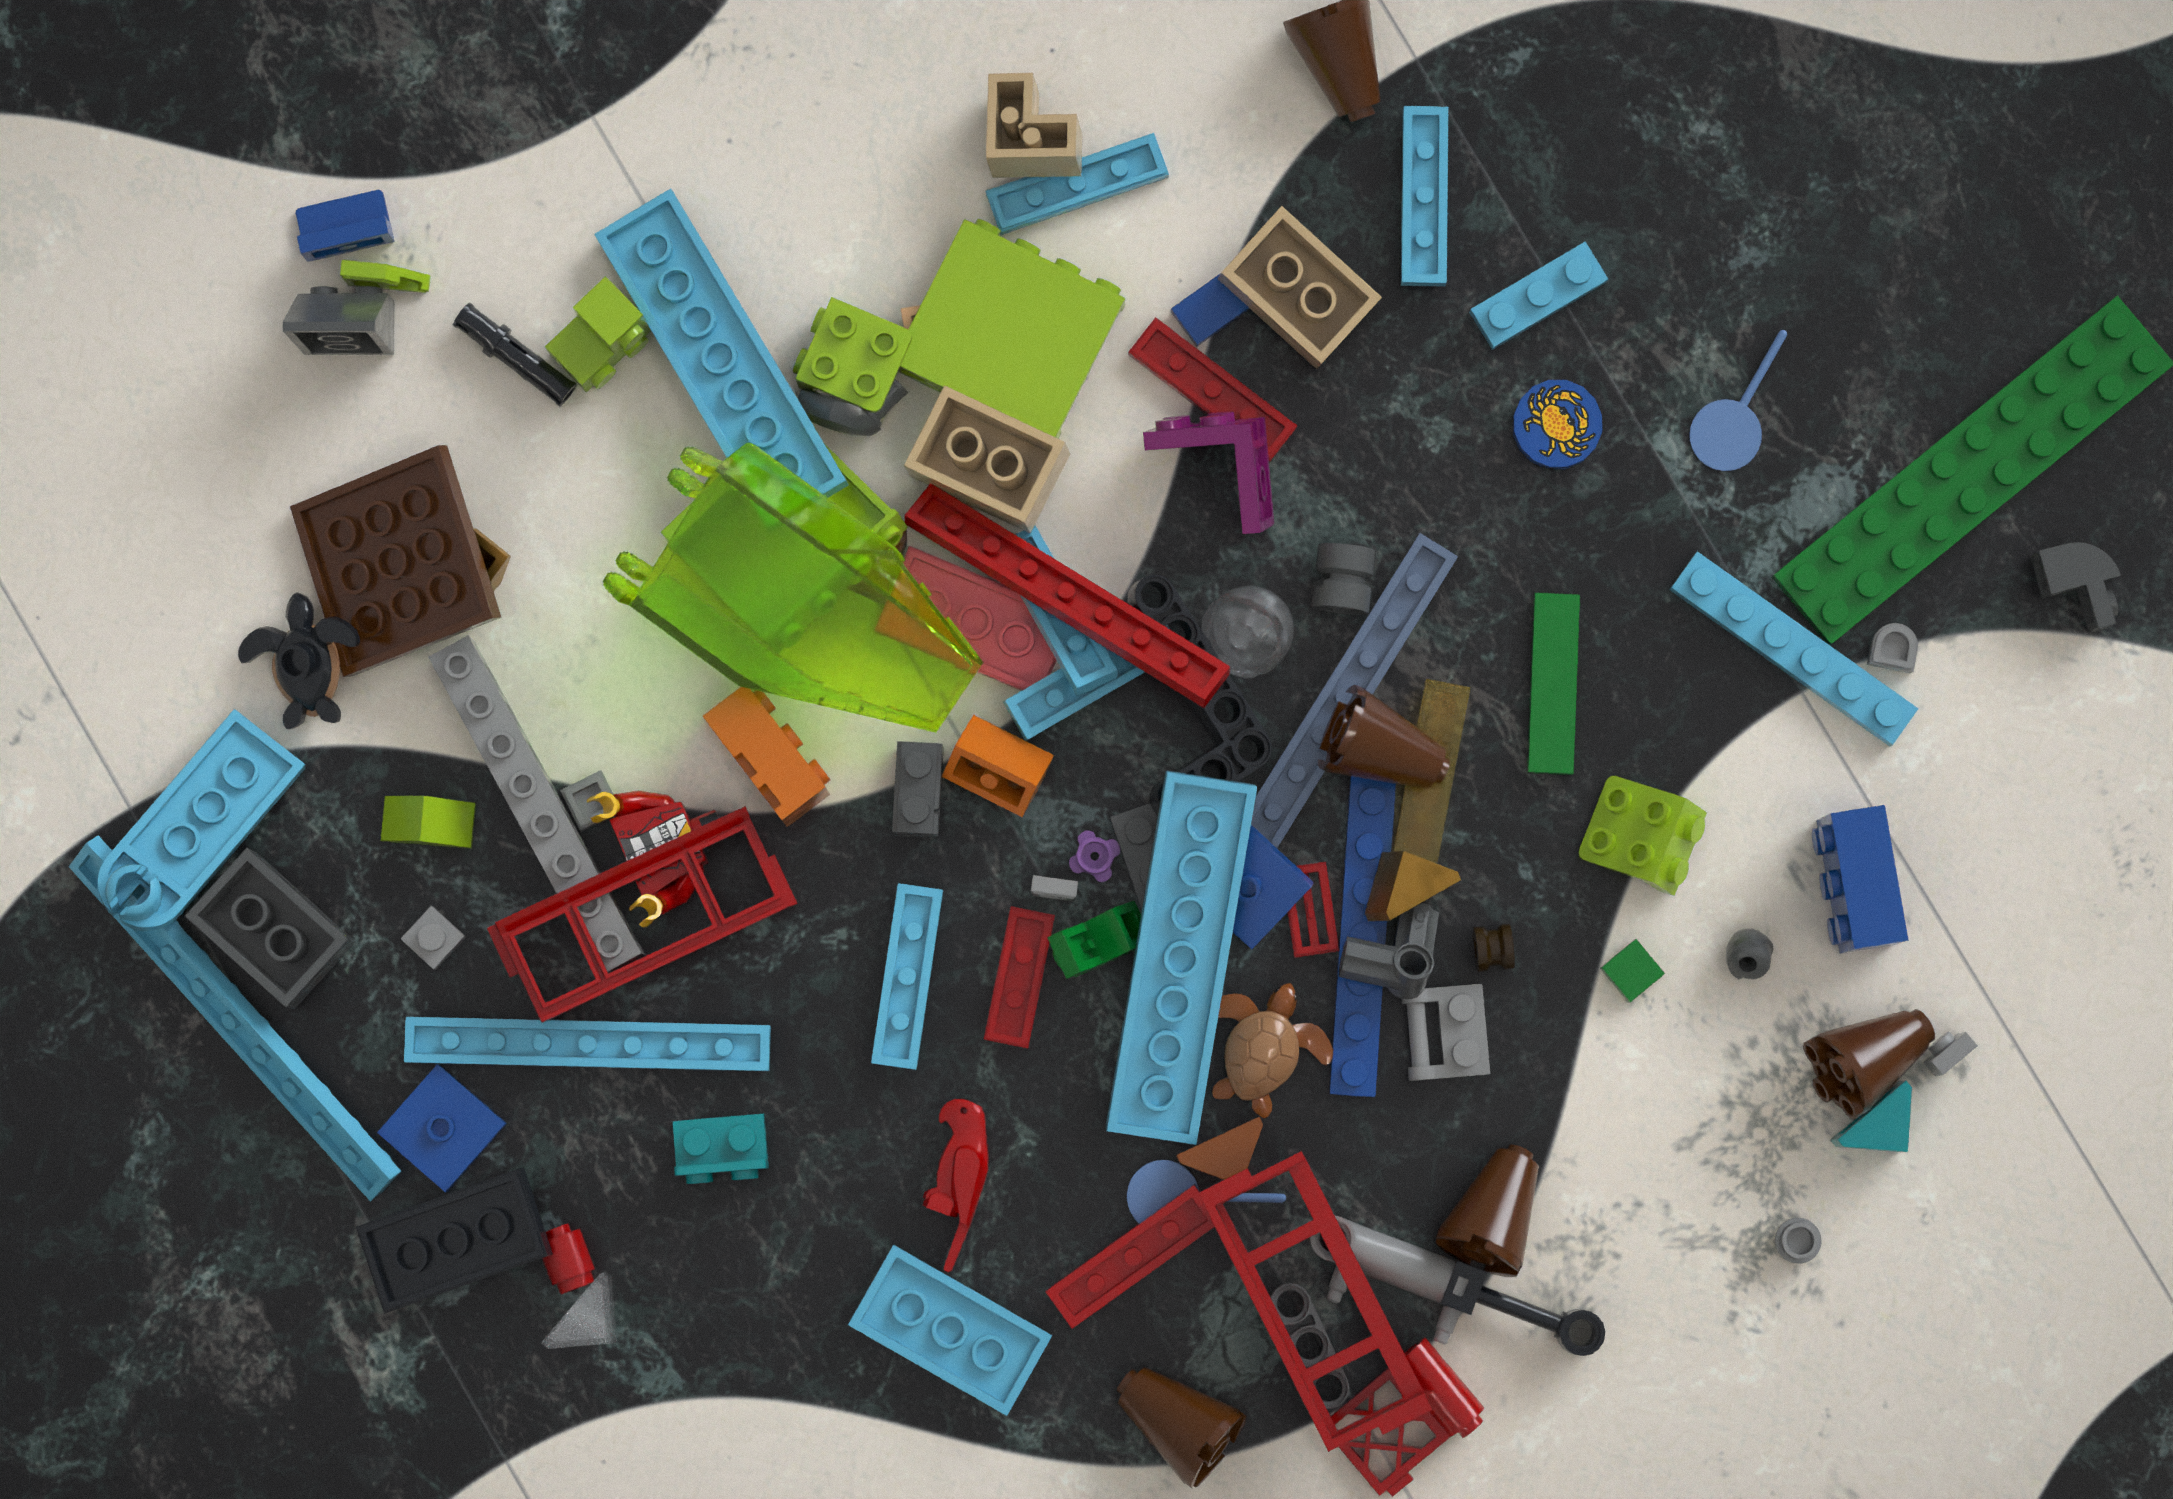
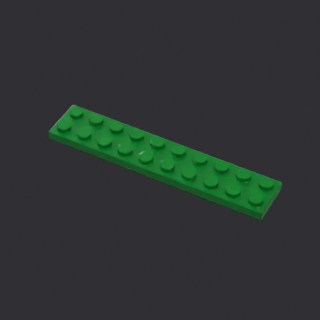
[1772,295,2173,645]

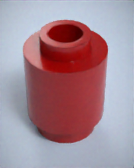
[542,1223,595,1295]

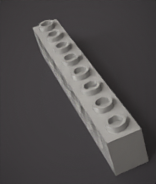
[428,635,646,973]

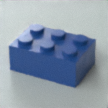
[1812,805,1909,954]

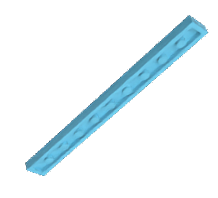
[69,835,401,1202]

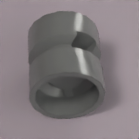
[1311,543,1376,615]

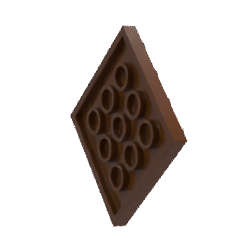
[290,445,502,677]

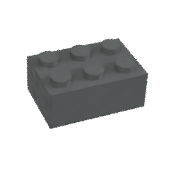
[185,848,356,1010]

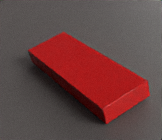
[984,906,1055,1049]

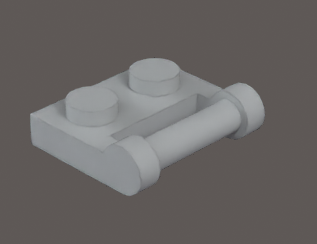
[1401,984,1490,1081]

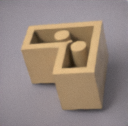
[986,73,1083,178]

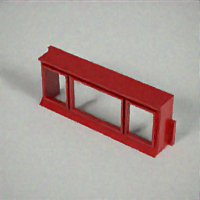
[487,806,797,1024]
[1198,1151,1432,1452]

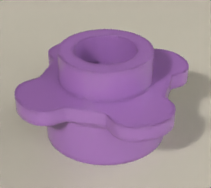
[1069,831,1121,882]

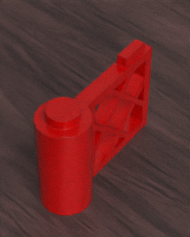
[1331,1337,1484,1497]

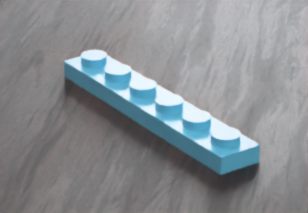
[1669,551,1919,746]

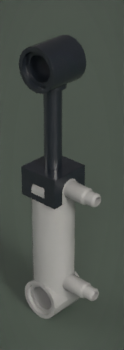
[1308,1216,1605,1356]

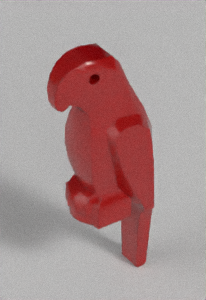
[922,1099,989,1272]

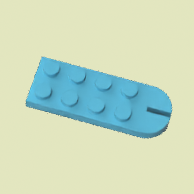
[98,709,305,931]

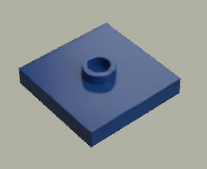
[1233,825,1314,949]
[377,1064,507,1192]

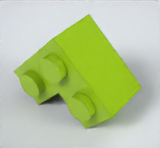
[545,276,651,392]

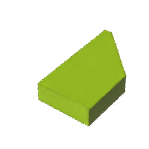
[340,260,431,293]

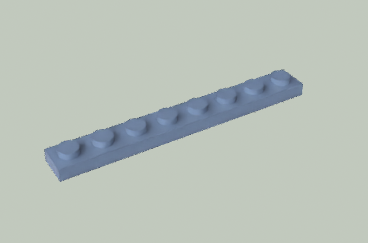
[1251,533,1458,848]

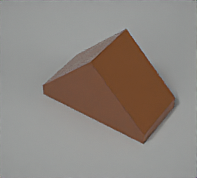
[1175,1117,1263,1180]

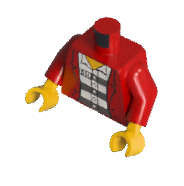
[587,790,719,928]

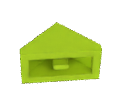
[381,796,476,849]

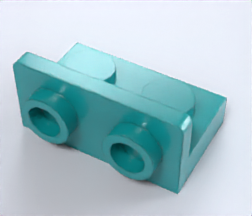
[673,1114,769,1184]

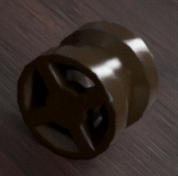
[1472,924,1515,972]

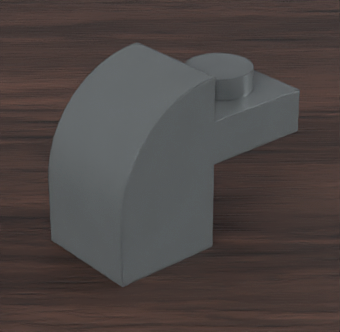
[2030,542,2121,633]

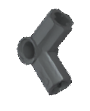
[1338,903,1439,999]

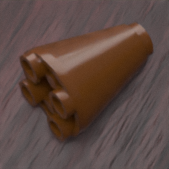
[1803,1009,1935,1119]

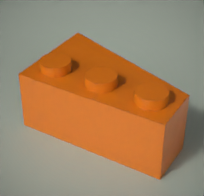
[703,683,831,827]

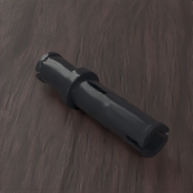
[452,302,577,407]

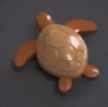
[1212,983,1333,1118]

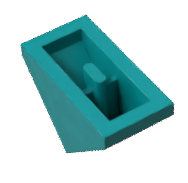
[1830,1080,1912,1152]

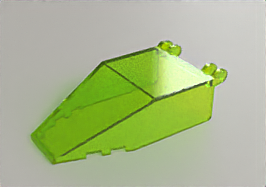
[602,443,984,733]

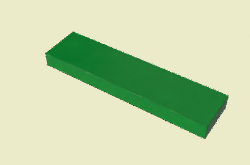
[1527,593,1580,775]

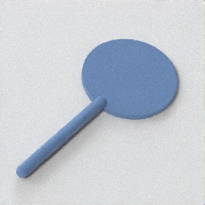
[1689,330,1787,471]
[1127,1160,1286,1223]

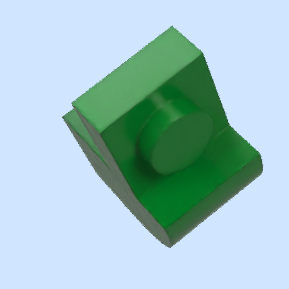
[1047,900,1141,979]

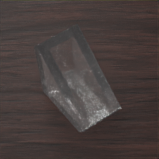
[541,1272,617,1349]

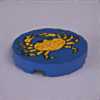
[1513,380,1602,469]

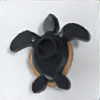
[238,592,360,729]

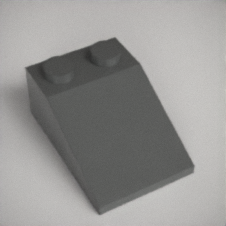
[283,286,394,355]

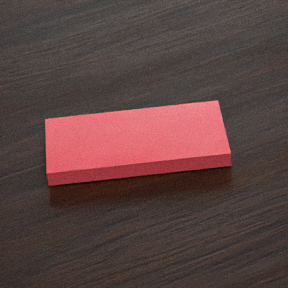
[874,546,1057,691]

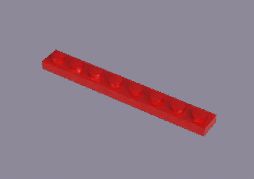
[904,483,1230,708]

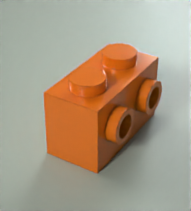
[942,715,1054,817]

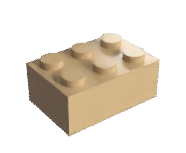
[1218,206,1382,369]
[904,385,1070,534]

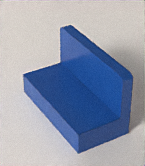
[296,190,395,262]

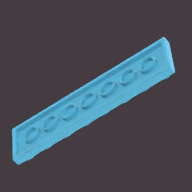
[594,188,849,532]
[1105,771,1257,1145]

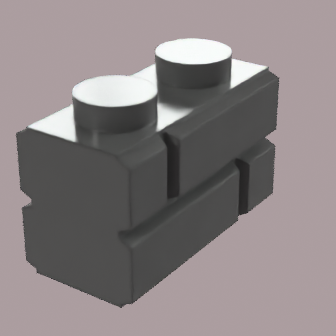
[892,741,944,838]

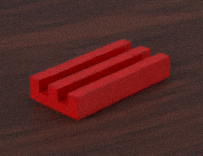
[1287,862,1339,958]

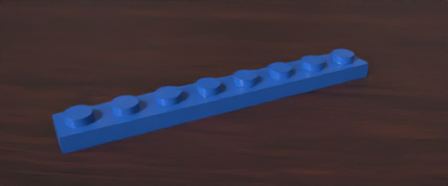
[1329,776,1396,1097]

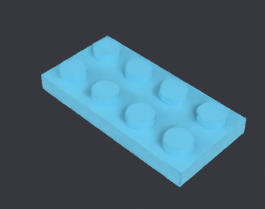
[848,1245,1052,1416]

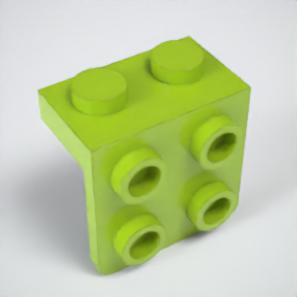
[793,297,912,413]
[1579,776,1707,896]

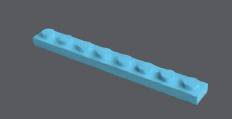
[404,1017,771,1071]

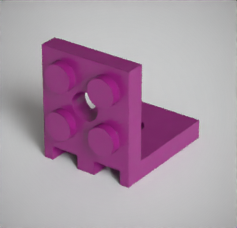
[1143,412,1274,534]

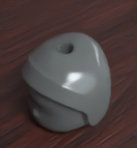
[1726,929,1773,980]

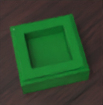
[1600,939,1665,1003]

